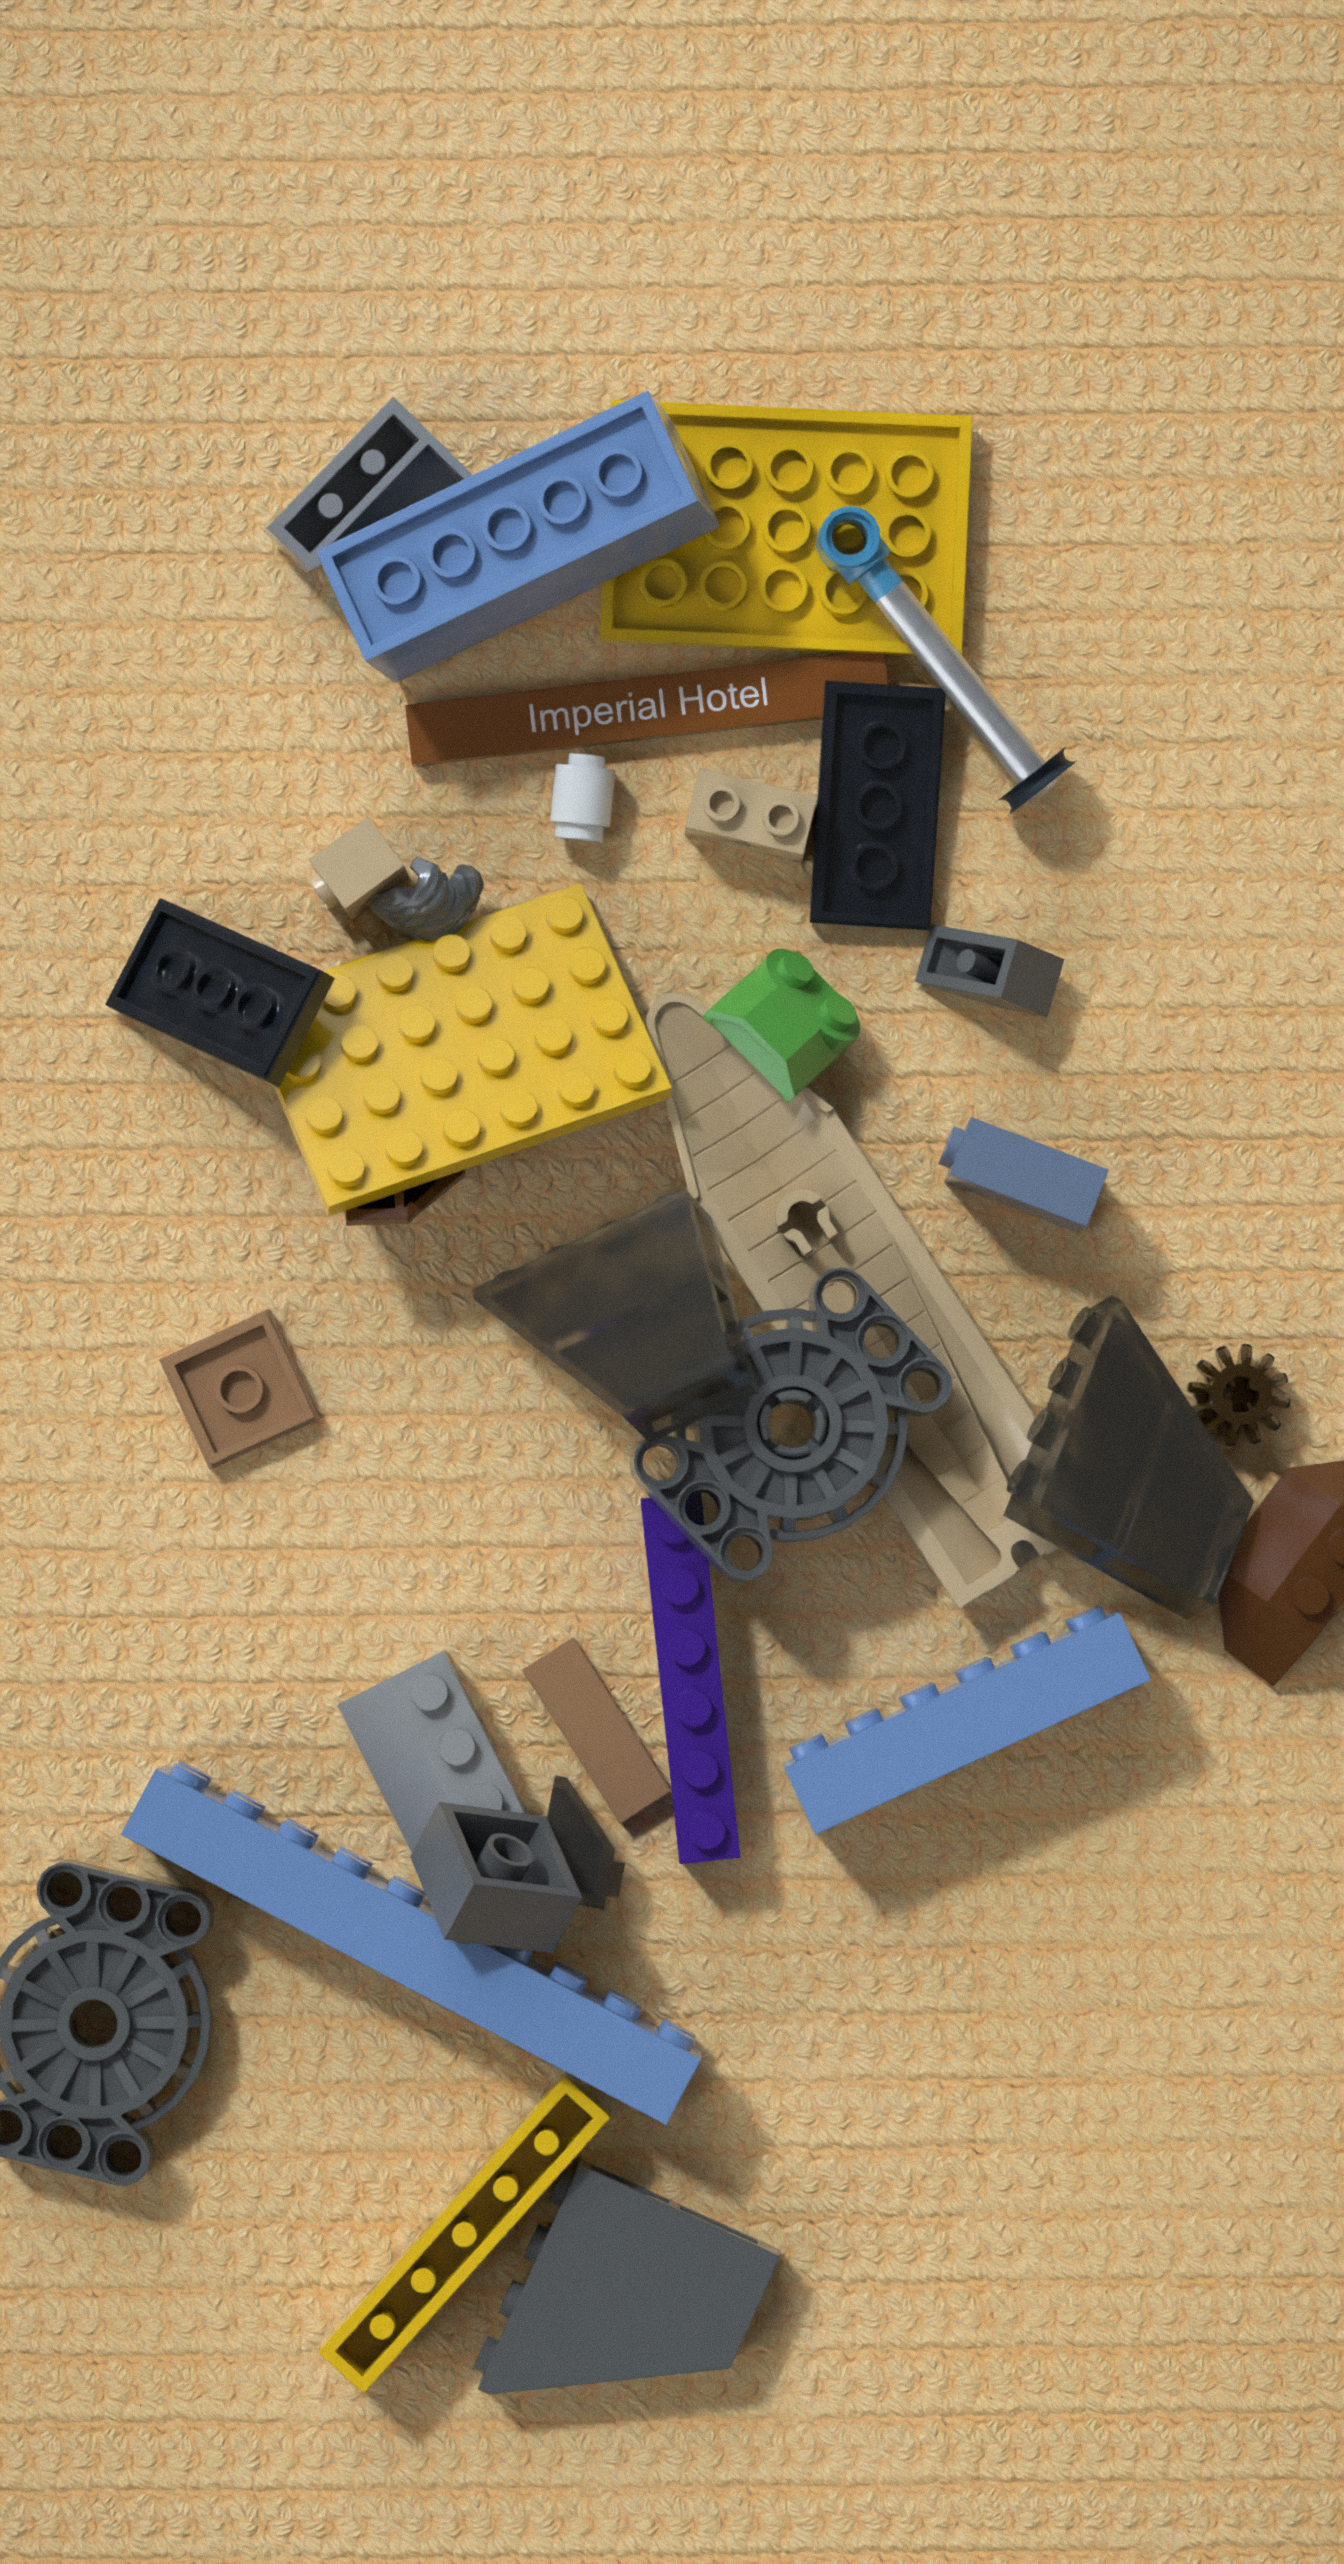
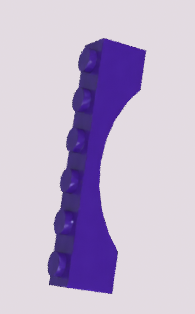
[640,1492,740,1864]

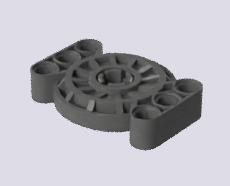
[630,1267,952,1583]
[0,1860,214,2186]

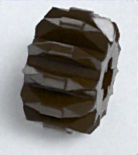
[1186,1344,1291,1447]

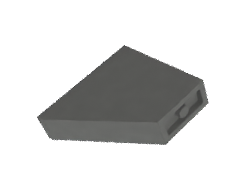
[473,2159,780,2394]

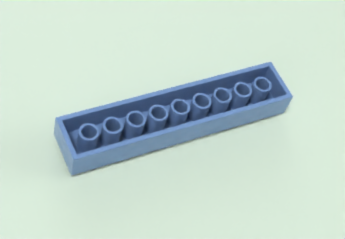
[121,1761,701,2125]

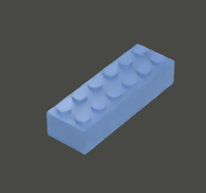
[782,1606,1151,1835]

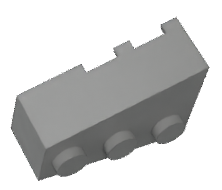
[263,397,472,573]

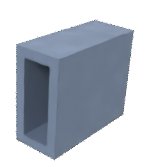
[938,1117,1109,1233]

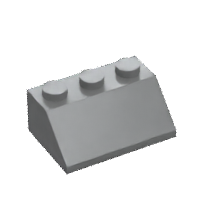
[338,1650,528,1853]

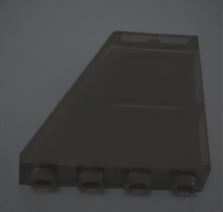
[472,1189,758,1443]
[1003,1295,1254,1620]

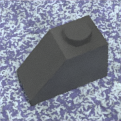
[915,924,1064,1017]

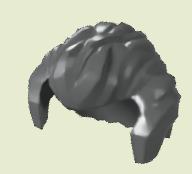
[371,857,484,941]

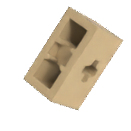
[685,768,817,863]
[308,817,410,921]

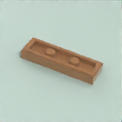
[522,1637,671,1824]

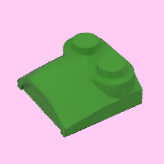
[702,949,860,1103]

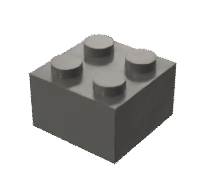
[410,1802,582,1953]

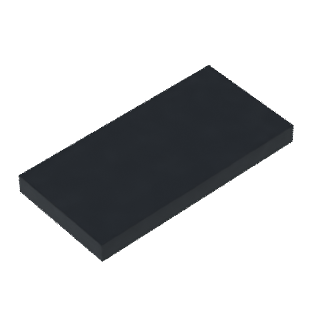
[809,681,946,930]
[105,898,335,1088]

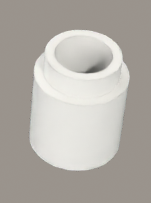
[550,753,616,842]

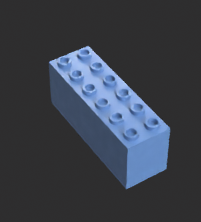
[316,390,721,683]

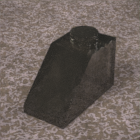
[547,1773,625,1910]

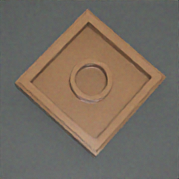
[159,1309,320,1470]

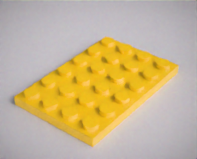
[600,400,972,657]
[273,883,672,1217]

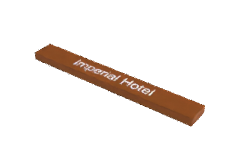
[405,653,888,767]

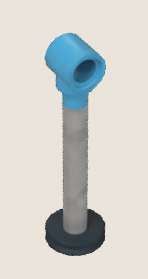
[816,506,1078,814]

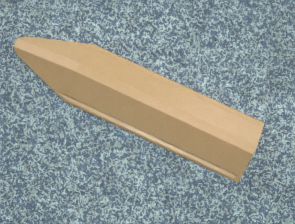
[646,993,1101,1609]

